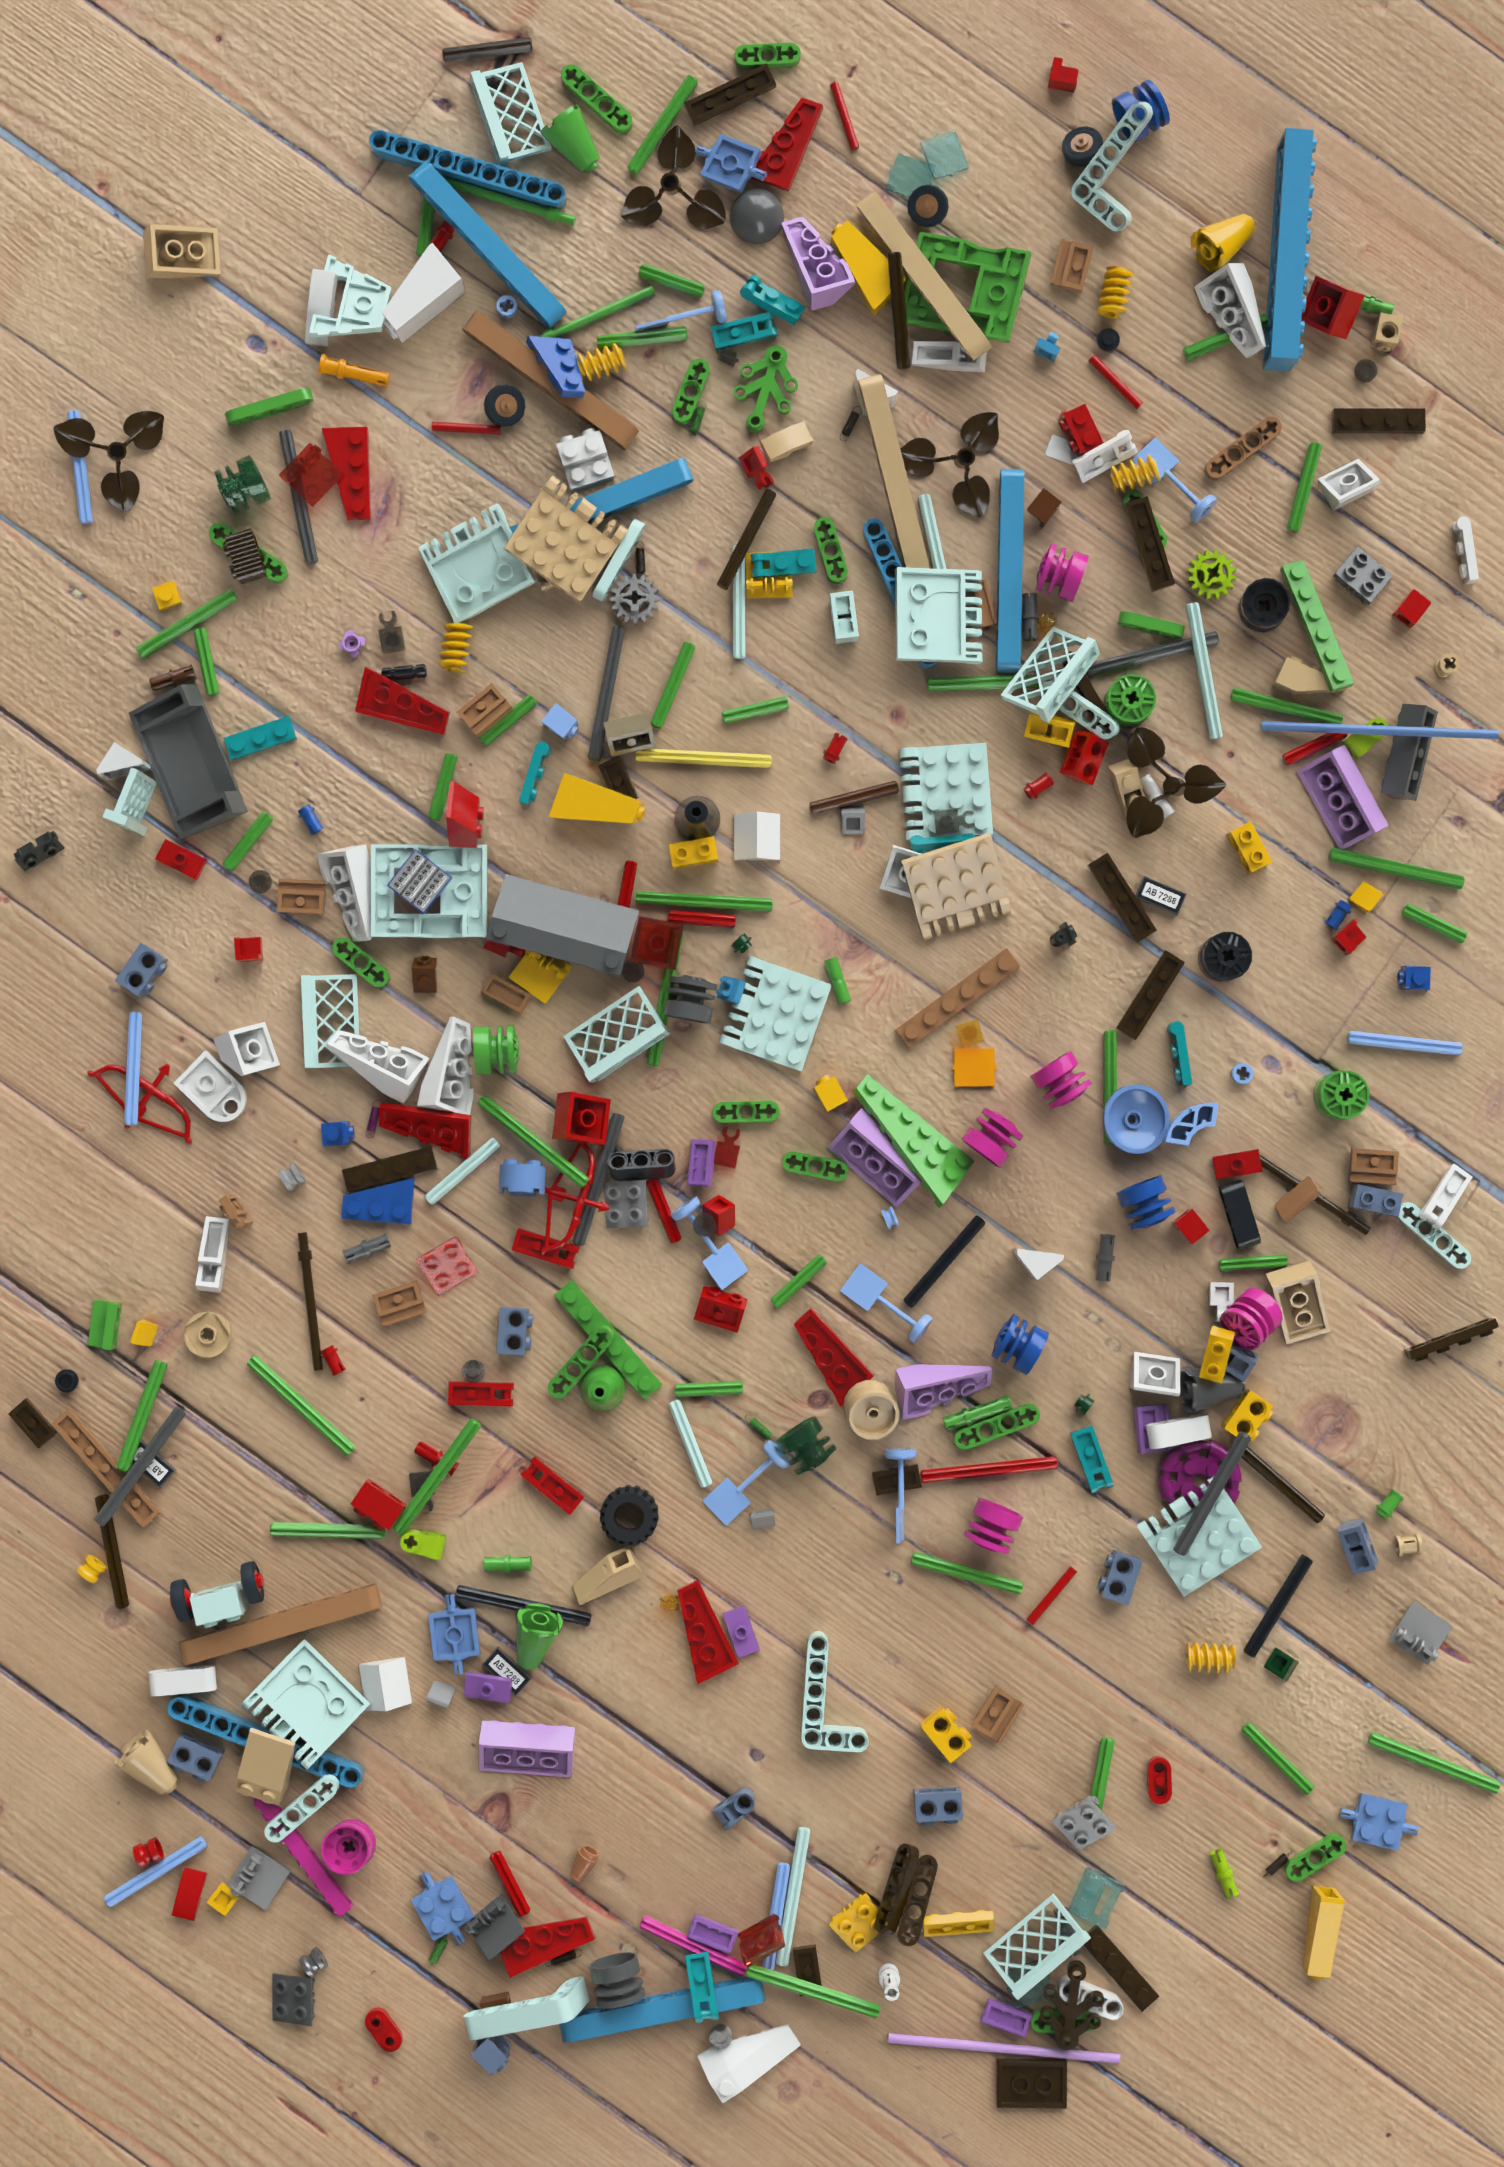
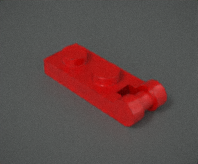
[511,1228,580,1269]
[448,1381,514,1406]
[520,1456,585,1515]

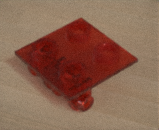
[278,443,344,507]
[415,1236,478,1296]

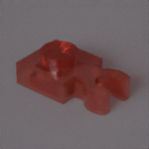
[714,1126,740,1168]

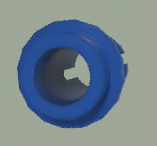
[298,804,324,835]
[1324,900,1352,930]

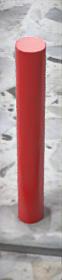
[830,82,859,151]
[1089,354,1143,409]
[432,422,501,435]
[1026,1566,1077,1625]

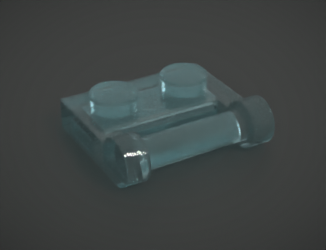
[1068,1867,1126,1929]

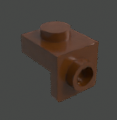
[412,956,437,993]

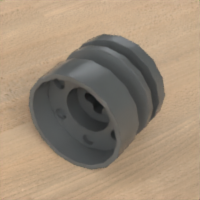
[663,975,717,1024]
[589,1952,645,2009]

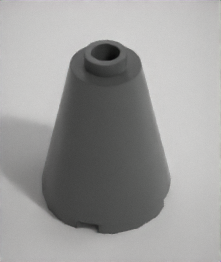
[1179,1366,1245,1413]

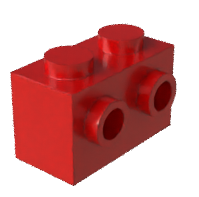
[350,1479,407,1530]

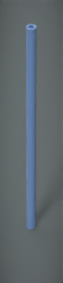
[1262,721,1499,739]

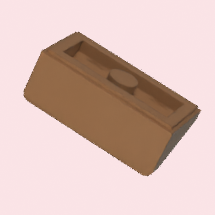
[1275,1176,1321,1223]

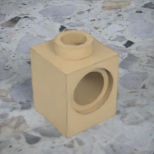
[1371,313,1403,352]

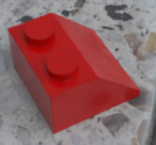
[1301,276,1365,339]
[446,781,484,848]
[552,1092,611,1145]

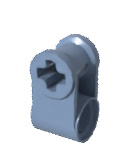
[711,1787,755,1831]

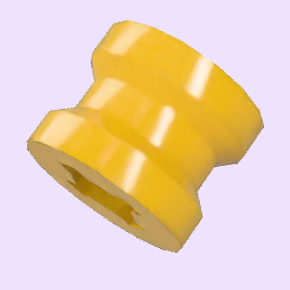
[77,1554,107,1584]

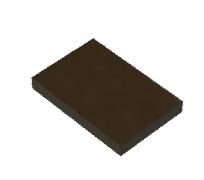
[996,2058,1067,2109]

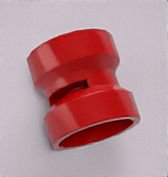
[133,1837,164,1868]

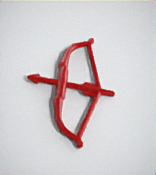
[87,1064,192,1144]
[540,1143,609,1255]

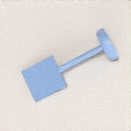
[634,290,727,332]
[1132,437,1218,523]
[670,1196,748,1290]
[840,1263,933,1344]
[702,1440,791,1526]
[884,1448,917,1543]

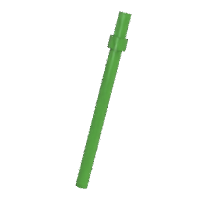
[444,177,576,226]
[530,286,655,350]

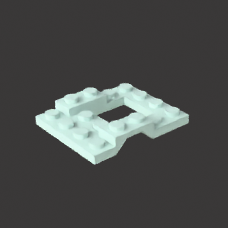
[371,844,487,938]

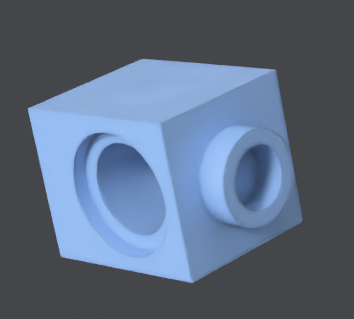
[542,703,579,741]

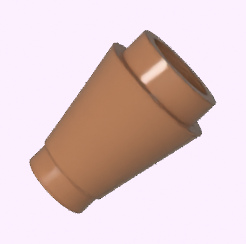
[570,1845,599,1882]

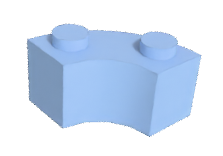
[1162,1103,1219,1146]

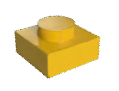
[152,581,183,611]
[206,1882,241,1916]

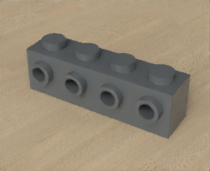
[1381,704,1438,801]

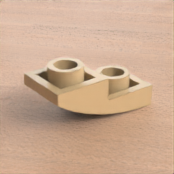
[760,421,814,462]

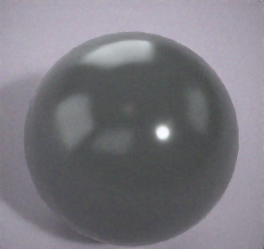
[730,188,784,244]

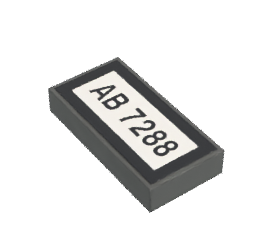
[1135,876,1187,916]
[132,1440,176,1488]
[482,1646,532,1696]

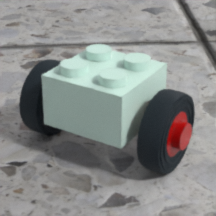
[170,1561,264,1628]

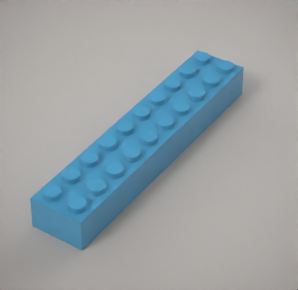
[1263,128,1317,372]

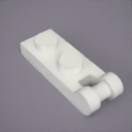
[1072,430,1137,483]
[1451,516,1479,585]
[1418,1164,1472,1230]

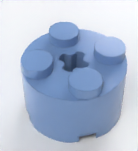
[498,1159,546,1197]

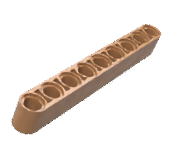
[462,311,639,450]
[178,1584,382,1665]

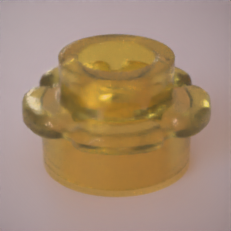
[1037,612,1058,634]
[659,1594,680,1611]

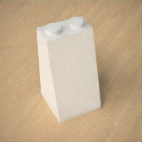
[382,243,466,343]

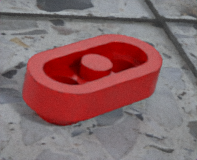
[1147,1756,1172,1804]
[365,2007,403,2052]

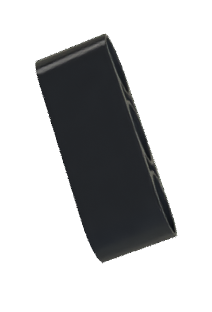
[607,1149,676,1181]
[1219,1180,1261,1250]

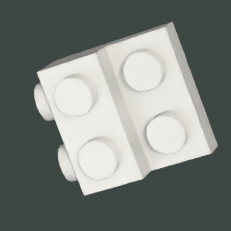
[556,428,615,492]

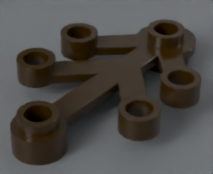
[1040,1960,1104,2050]

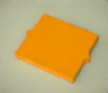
[952,1048,997,1087]

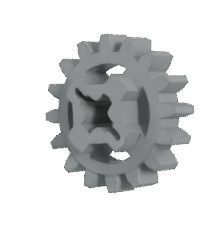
[610,574,660,625]

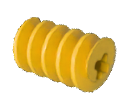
[1097,266,1134,319]
[577,343,627,383]
[1110,454,1161,495]
[438,623,474,673]
[1185,1642,1236,1674]

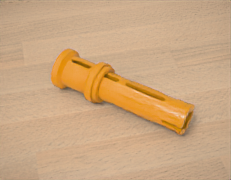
[318,354,390,387]

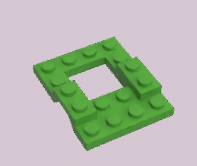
[905,232,1032,343]

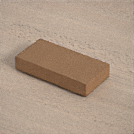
[480,972,532,1015]

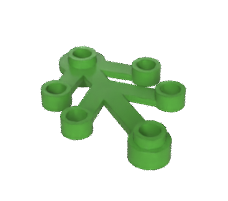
[734,345,798,433]

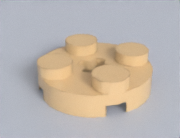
[184,1311,232,1357]

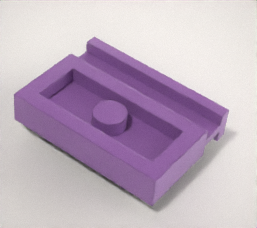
[1134,1403,1172,1454]

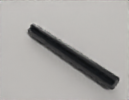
[903,1215,986,1308]
[1244,1554,1313,1658]

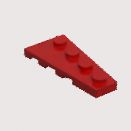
[751,97,823,192]
[322,427,371,520]
[355,667,450,735]
[379,1102,471,1159]
[794,1308,874,1407]
[677,1579,739,1685]
[500,1916,596,1978]

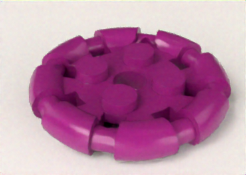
[1158,1440,1242,1513]

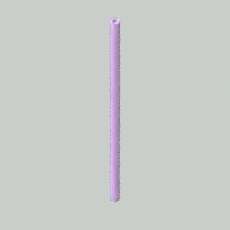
[888,2033,1120,2064]

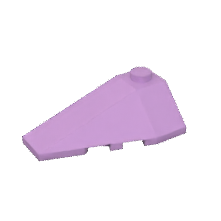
[782,217,855,311]
[894,1364,992,1420]

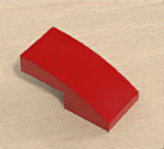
[172,1867,207,1921]

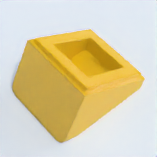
[1349,881,1384,913]
[130,1320,158,1347]

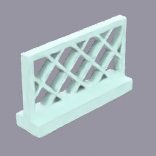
[469,62,552,166]
[1001,627,1100,723]
[103,767,157,836]
[301,974,359,1069]
[563,986,671,1084]
[983,1894,1091,2000]

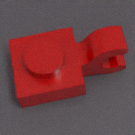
[738,446,774,489]
[483,941,526,958]

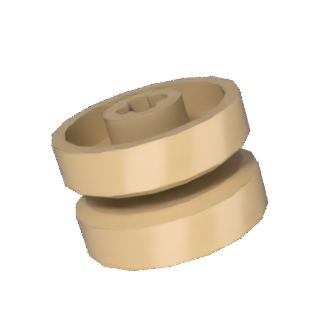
[844,1380,899,1440]

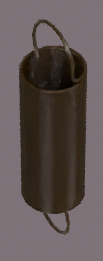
[840,406,861,441]
[635,541,645,579]
[1263,1851,1292,1878]
[545,1949,582,1967]

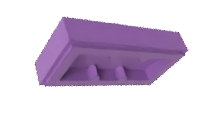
[687,1139,716,1187]
[723,1605,760,1658]
[464,1672,512,1703]
[687,1914,739,1954]
[980,1998,1032,2038]

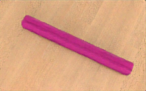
[640,1916,747,1977]

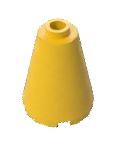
[1191,214,1255,272]

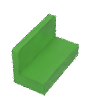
[88,1300,122,1350]

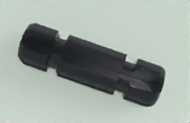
[381,664,427,680]

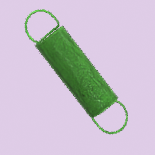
[689,401,706,438]
[745,1415,776,1442]
[428,1934,448,1968]

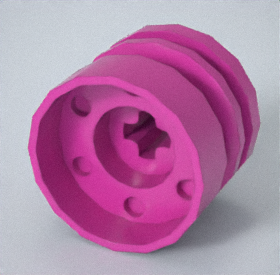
[1035,543,1089,602]
[1030,1051,1092,1109]
[961,1108,1024,1168]
[1219,1288,1283,1351]
[964,1498,1024,1554]
[321,1819,376,1875]

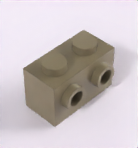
[603,712,656,757]

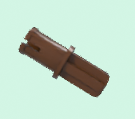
[149,664,197,691]

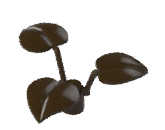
[620,125,726,229]
[53,411,164,513]
[900,412,999,517]
[1126,727,1226,838]

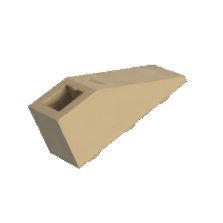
[1272,656,1349,695]
[1108,759,1145,822]
[572,1546,643,1605]

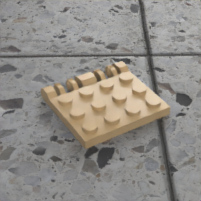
[503,476,628,602]
[901,833,1011,940]

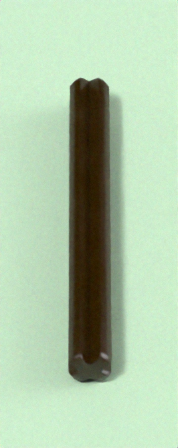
[888,252,910,370]
[717,489,776,590]
[1241,1446,1325,1523]
[95,1494,129,1609]

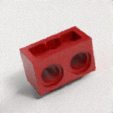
[1059,730,1109,786]

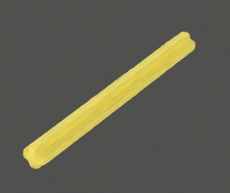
[635,749,772,768]

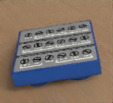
[387,849,452,914]

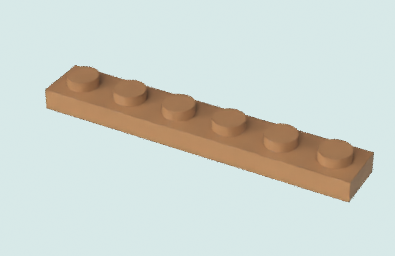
[895,948,1020,1048]
[51,1408,162,1528]

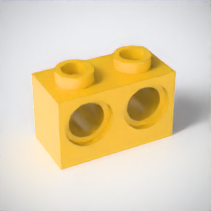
[1024,711,1076,748]
[1226,821,1273,875]
[669,836,719,870]
[813,1075,848,1112]
[1199,1326,1235,1383]
[1221,1388,1273,1442]
[920,1706,972,1763]

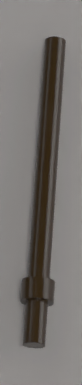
[1260,1155,1371,1235]
[298,1232,323,1371]

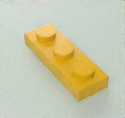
[923,1910,994,1937]

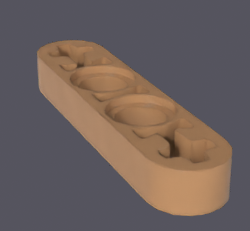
[1205,417,1282,481]

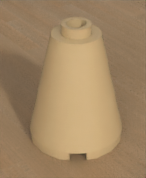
[113,1730,178,1795]

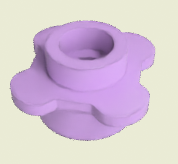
[339,630,366,657]

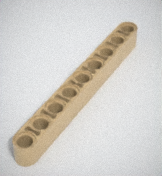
[856,191,992,362]
[858,374,930,568]

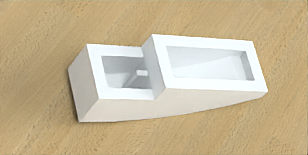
[305,269,338,347]
[912,341,987,372]
[195,1216,229,1293]

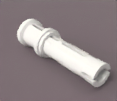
[878,1963,900,2001]

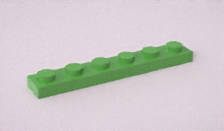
[1280,560,1354,693]
[555,1280,662,1400]

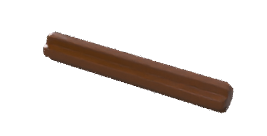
[809,781,899,815]

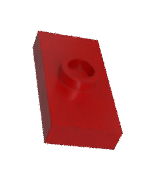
[155,839,207,880]
[1212,1149,1263,1180]

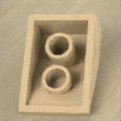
[143,224,221,279]
[1266,1261,1331,1344]
[235,1728,295,1806]

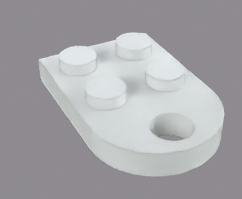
[173,1050,247,1122]

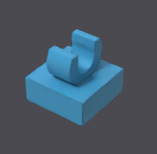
[1034,332,1060,362]
[716,976,746,1004]

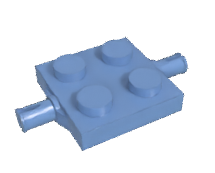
[695,134,767,194]
[428,1594,481,1675]
[1339,1793,1419,1851]
[411,1870,474,1945]

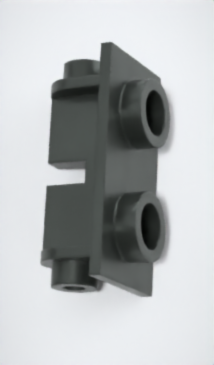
[14,831,65,871]
[1050,922,1077,947]

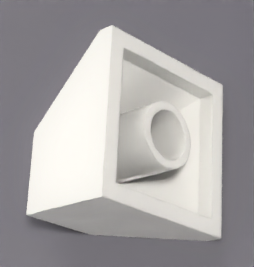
[214,1022,280,1076]

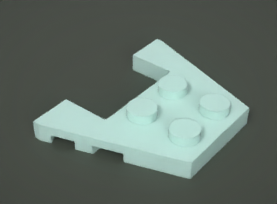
[309,255,392,338]

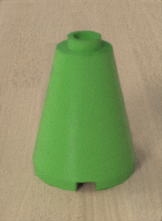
[540,104,600,173]
[579,1365,625,1411]
[516,1603,563,1670]

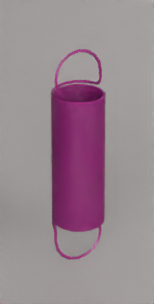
[366,1100,379,1138]

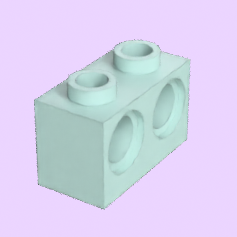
[829,591,859,644]

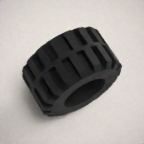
[600,1485,659,1546]

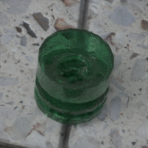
[214,455,272,516]
[775,1415,837,1475]

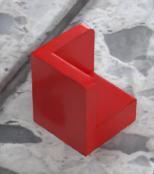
[1047,57,1079,93]
[1392,589,1431,628]
[1331,918,1366,955]
[234,937,263,962]
[702,1195,735,1236]
[1171,1208,1210,1244]

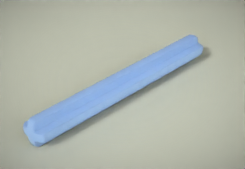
[67,410,93,524]
[124,1012,142,1126]
[1347,1031,1463,1055]
[104,1836,207,1907]
[762,1862,790,1971]

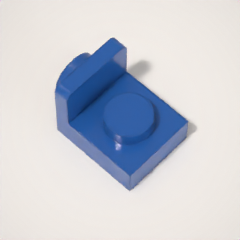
[1397,965,1431,990]
[321,1121,355,1146]

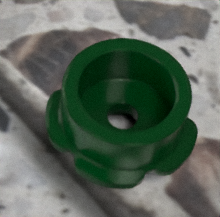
[731,933,752,954]
[1074,1394,1094,1416]

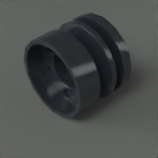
[1238,578,1291,633]
[1198,932,1252,982]

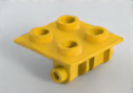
[745,552,793,599]
[508,950,572,1004]
[829,1893,888,1953]

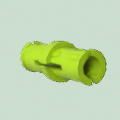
[1209,1848,1239,1899]

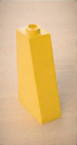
[831,220,907,316]
[549,773,646,824]
[1303,1885,1345,1980]

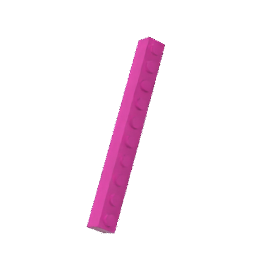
[253,1798,354,1917]

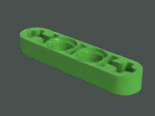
[561,64,633,134]
[225,388,314,426]
[209,523,288,583]
[548,1325,615,1399]
[954,1403,1040,1450]

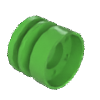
[1103,674,1156,728]
[473,1025,519,1075]
[1314,1071,1369,1119]

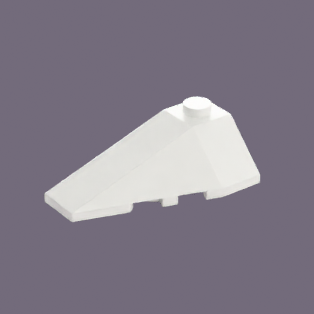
[1194,263,1266,358]
[317,845,372,942]
[417,1017,474,1115]
[327,1030,430,1104]
[698,2024,801,2104]

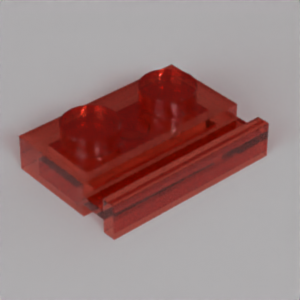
[738,1913,785,1967]

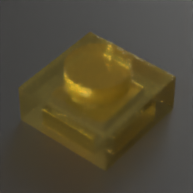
[955,1019,984,1048]

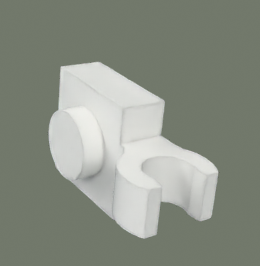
[1209,1282,1234,1322]

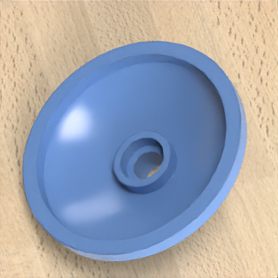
[1103,1084,1170,1154]

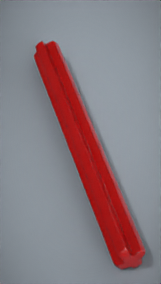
[920,1456,1058,1483]

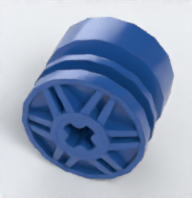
[1111,80,1170,143]
[1116,1175,1176,1230]
[991,1314,1049,1375]

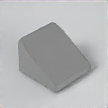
[841,806,865,834]
[750,1508,775,1529]
[426,1681,455,1708]

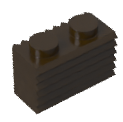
[223,528,267,584]

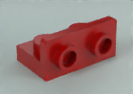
[1058,404,1104,457]
[694,1286,748,1333]

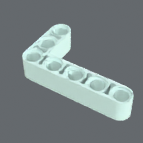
[1071,102,1153,231]
[801,1631,869,1753]
[463,1976,590,2040]

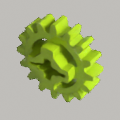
[1186,549,1237,600]

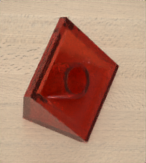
[630,916,684,970]

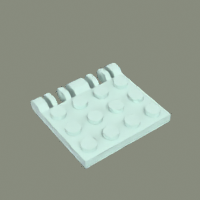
[419,503,536,623]
[895,567,983,664]
[899,743,993,841]
[719,956,832,1072]
[1137,1476,1262,1597]
[241,1639,371,1770]

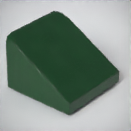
[1264,1647,1299,1681]

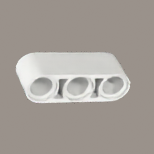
[1146,1414,1212,1449]
[148,1665,217,1696]
[1057,1975,1124,2020]

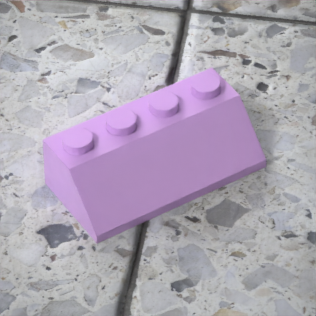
[1297,745,1389,850]
[827,1108,922,1208]
[479,1720,575,1777]

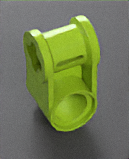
[1343,718,1388,759]
[400,1529,447,1560]

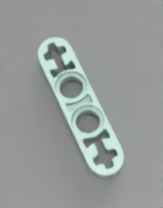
[592,519,646,602]
[1042,680,1119,739]
[1397,1202,1471,1269]
[264,1774,339,1843]

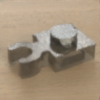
[378,611,406,654]
[933,809,975,835]
[409,1470,435,1511]

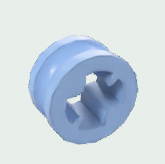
[496,295,518,319]
[1231,1063,1253,1084]
[881,1206,899,1229]

